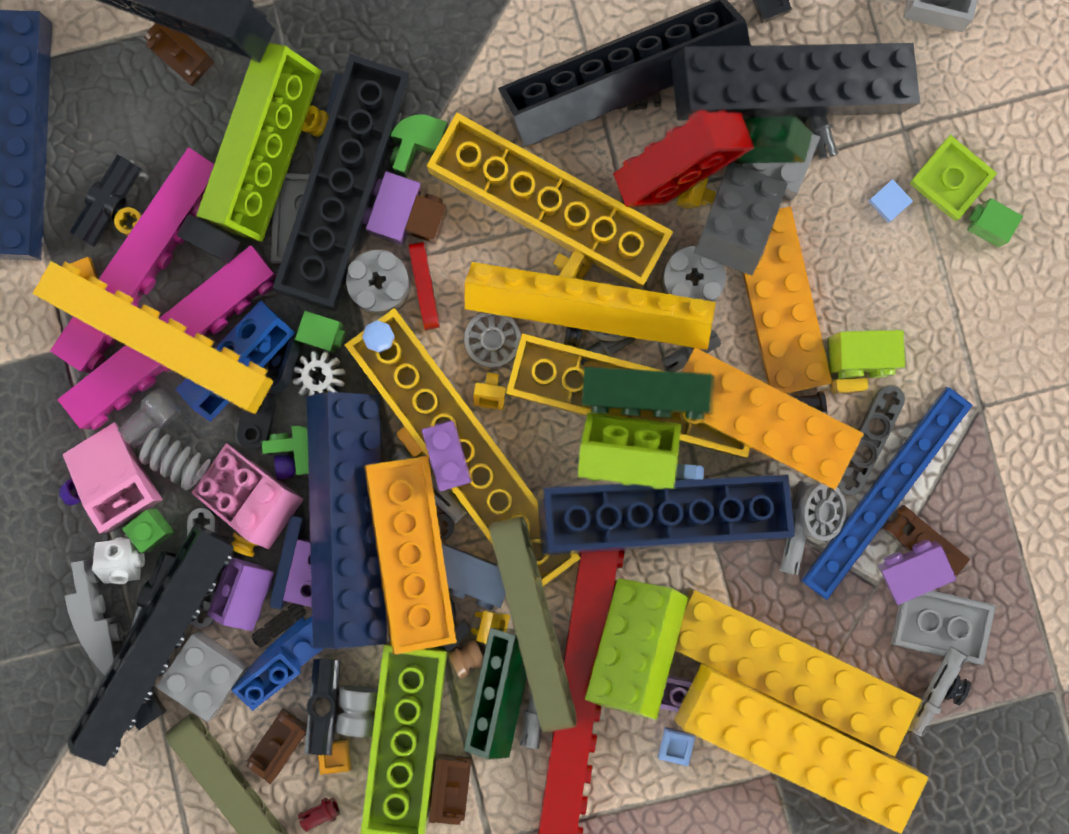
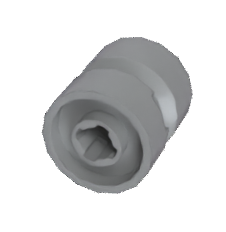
[335,686,378,737]

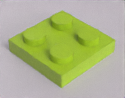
[909,134,997,222]

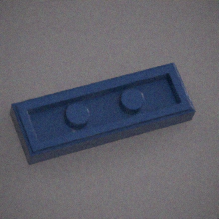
[269,515,307,609]

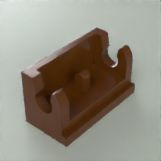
[144,23,214,87]
[246,708,307,785]
[429,754,472,825]

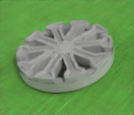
[464,312,521,368]
[798,482,847,541]

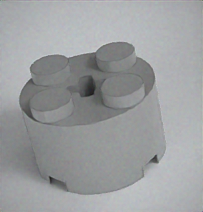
[661,246,726,302]
[346,250,411,316]

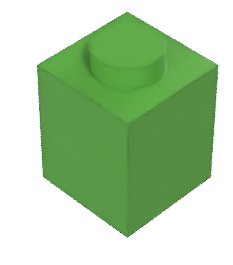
[967,198,1023,248]
[295,311,346,354]
[122,509,175,553]

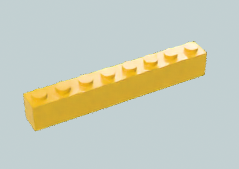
[32,261,274,414]
[465,262,716,350]

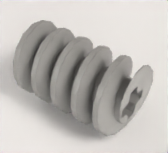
[139,427,211,490]

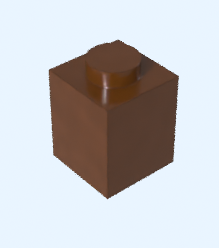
[405,194,448,244]

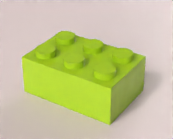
[578,413,681,489]

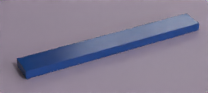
[801,387,973,600]

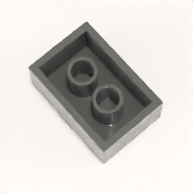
[694,162,788,275]

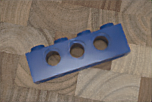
[176,300,295,422]

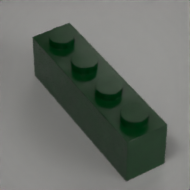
[733,116,812,164]
[582,367,715,420]
[463,628,527,760]

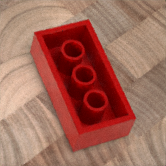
[613,110,754,207]

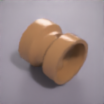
[448,638,484,680]

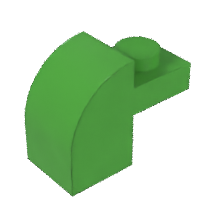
[390,115,448,178]
[262,426,309,475]

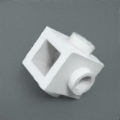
[92,537,145,584]

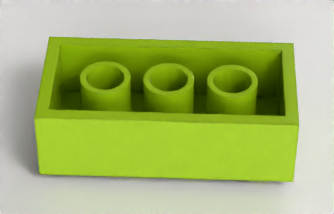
[585,578,688,720]

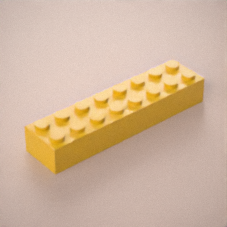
[427,112,673,289]
[506,333,750,458]
[675,588,921,757]
[674,664,929,834]

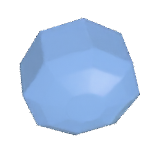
[362,320,395,353]
[675,464,704,481]

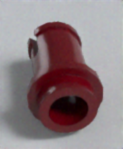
[298,798,340,832]

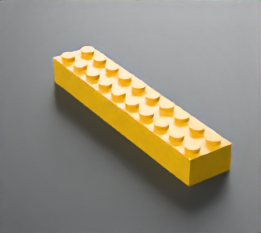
[345,308,580,586]

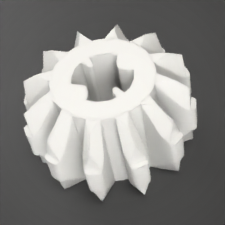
[293,351,345,396]

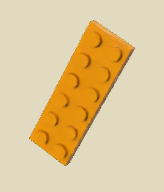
[742,206,832,394]
[682,347,864,490]
[364,456,456,654]

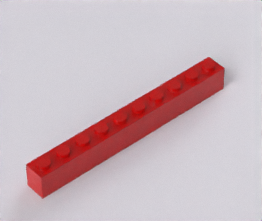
[538,550,625,834]

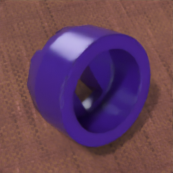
[274,455,296,480]
[59,479,81,506]

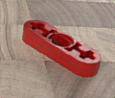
[409,241,440,331]

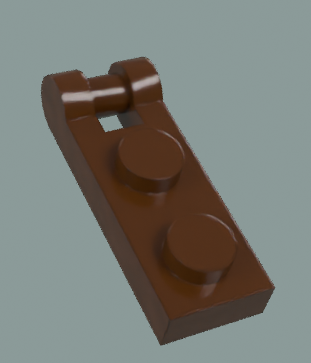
[883,505,970,583]

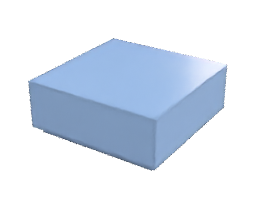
[868,179,913,223]
[658,727,696,766]

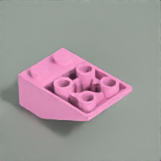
[62,422,163,534]
[191,443,304,549]

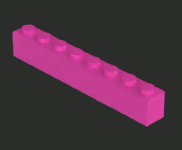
[50,147,214,374]
[57,245,277,430]

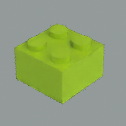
[828,330,905,379]

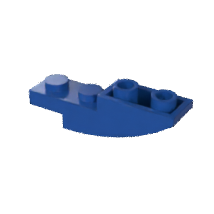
[232,616,324,711]

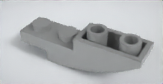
[64,559,123,675]

